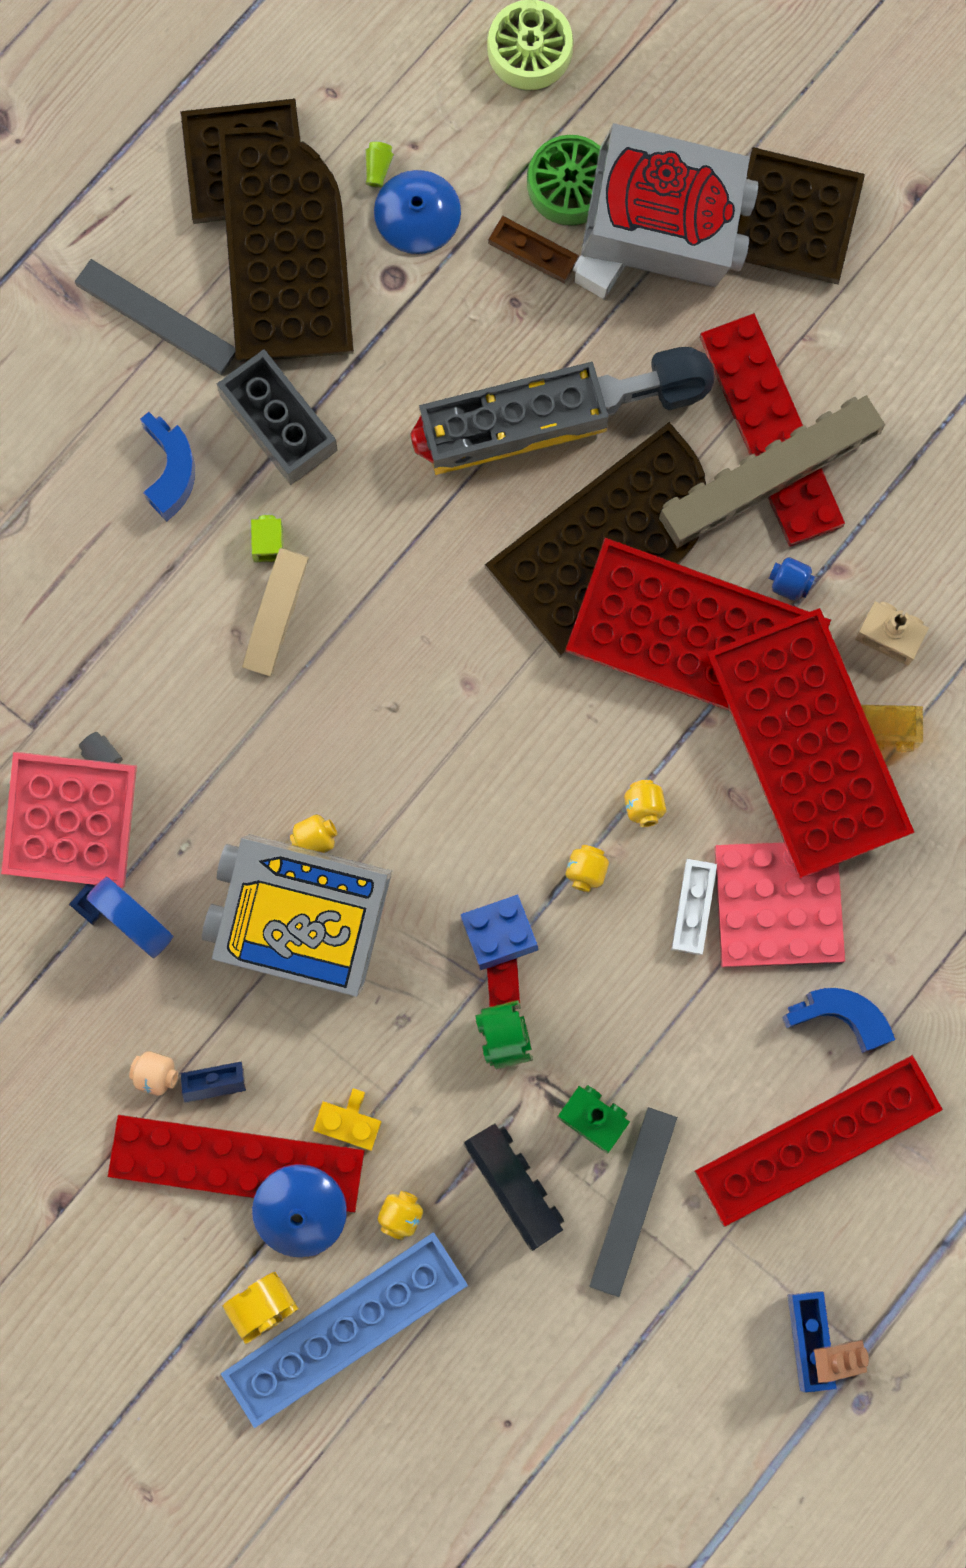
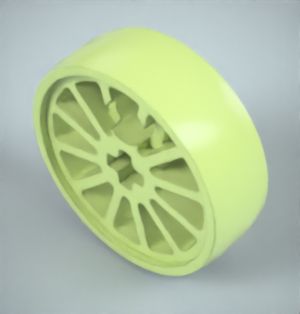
[487,0,574,90]

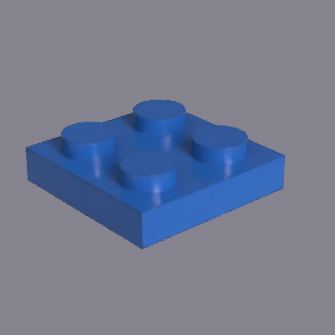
[460,894,539,971]

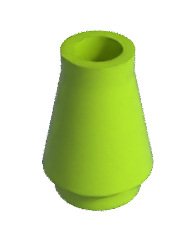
[365,142,394,188]

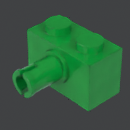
[557,1085,630,1154]

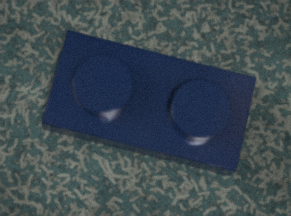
[181,1061,246,1103]

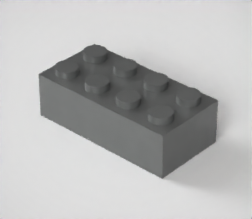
[216,349,338,485]

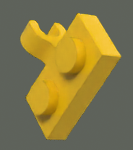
[313,1088,382,1151]

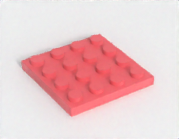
[1,752,137,888]
[715,842,845,968]

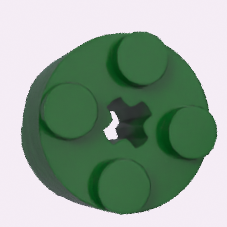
[475,1000,533,1070]

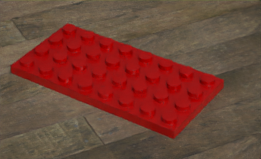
[565,538,831,711]
[707,608,915,879]

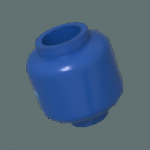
[768,557,815,601]

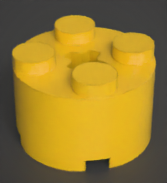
[222,1272,299,1344]

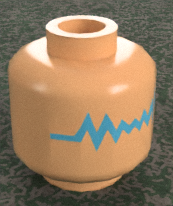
[129,1051,178,1096]

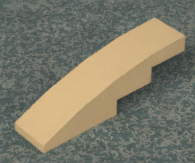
[242,548,309,676]

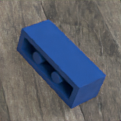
[787,1291,837,1393]

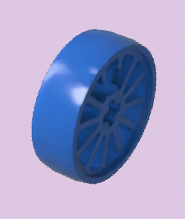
[86,876,174,959]

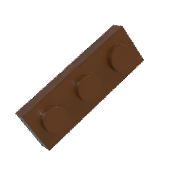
[488,215,579,284]

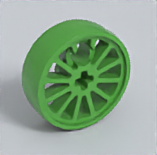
[527,135,600,226]

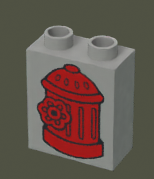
[581,123,758,287]

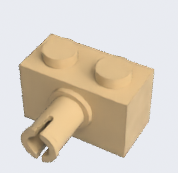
[855,601,929,666]

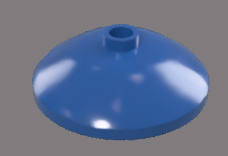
[374,170,461,254]
[252,1165,347,1258]

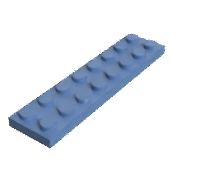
[221,1232,468,1428]

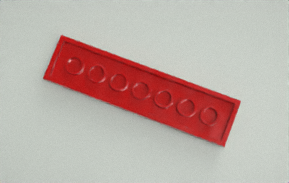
[699,313,845,547]
[694,1055,943,1227]
[107,1115,365,1213]

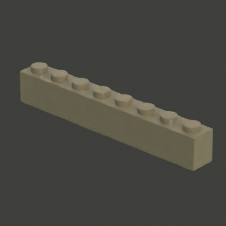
[659,395,885,548]

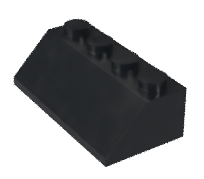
[463,1123,565,1251]

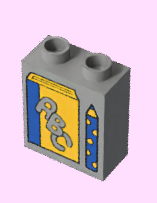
[202,834,393,997]

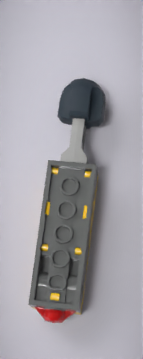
[410,347,715,475]

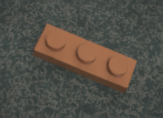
[814,1340,869,1383]

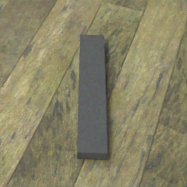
[75,259,236,376]
[589,1107,678,1297]

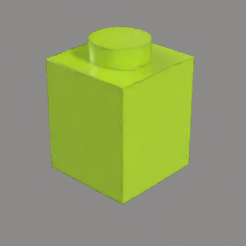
[251,515,284,562]

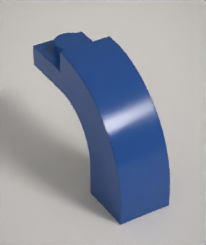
[140,412,195,522]
[782,988,896,1053]

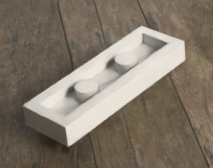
[671,859,717,955]

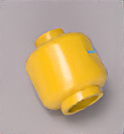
[624,780,667,827]
[290,814,338,853]
[565,845,609,892]
[377,1190,423,1240]

